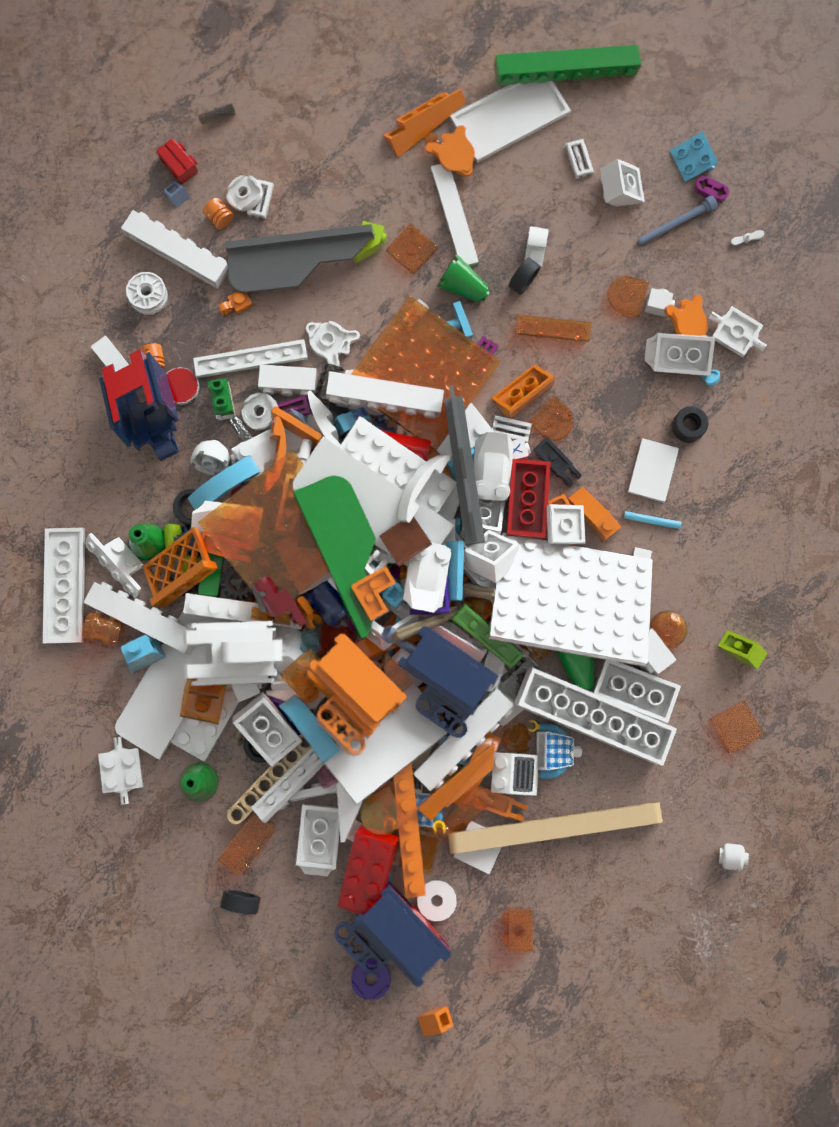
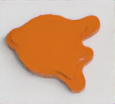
[426,125,475,177]
[664,295,708,336]

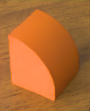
[418,1006,454,1036]

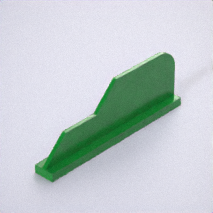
[293,476,376,639]

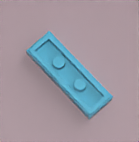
[446,541,464,601]

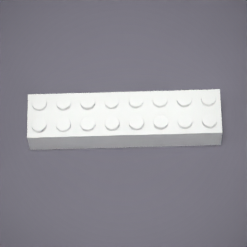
[514,668,677,766]

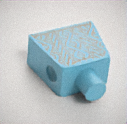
[121,635,165,673]

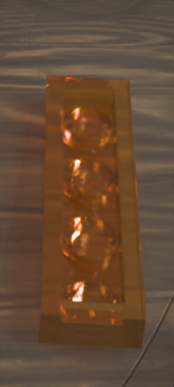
[515,314,592,342]

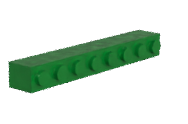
[494,45,641,86]

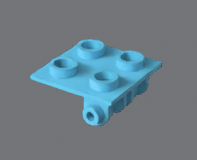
[670,131,718,182]

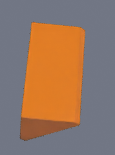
[491,365,555,419]

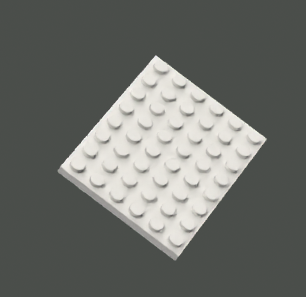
[489,533,652,666]

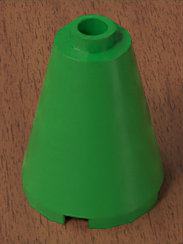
[437,254,490,303]
[129,523,165,561]
[556,651,594,692]
[179,762,219,802]

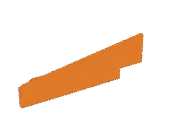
[383,89,466,157]
[417,743,495,821]

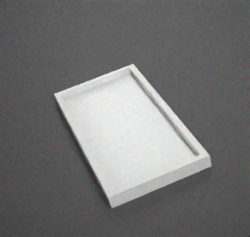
[450,81,571,163]
[324,684,448,805]

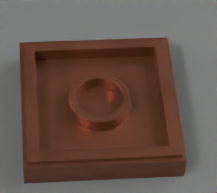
[379,516,432,566]

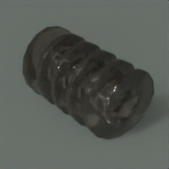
[314,364,345,406]

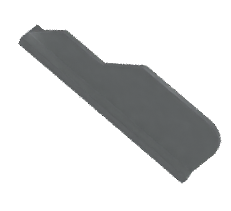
[225,224,375,293]
[444,385,485,545]

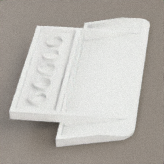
[292,417,457,567]
[115,611,240,762]

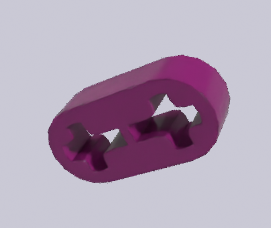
[694,176,729,203]

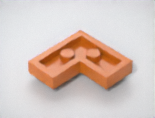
[350,566,395,621]

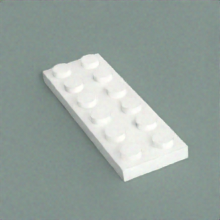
[43,528,85,644]

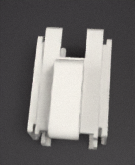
[184,621,282,685]

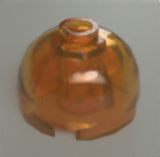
[649,610,688,649]

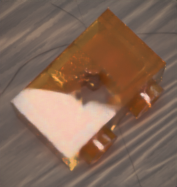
[503,907,533,952]

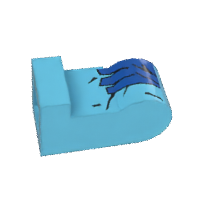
[333,407,372,436]

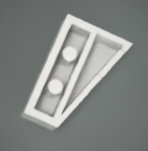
[437,403,494,468]

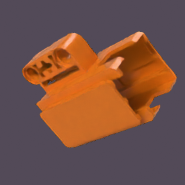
[306,634,407,757]

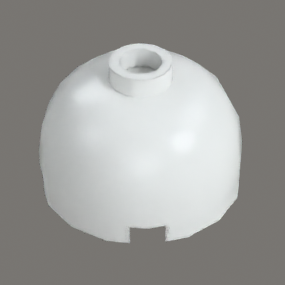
[190,440,230,476]

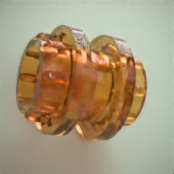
[81,610,123,648]

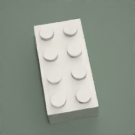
[592,659,681,723]

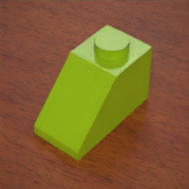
[354,221,387,263]
[718,630,768,669]

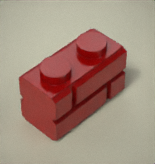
[156,138,198,185]

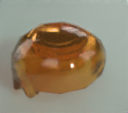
[503,723,531,754]

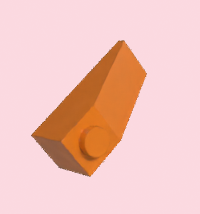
[568,487,621,543]

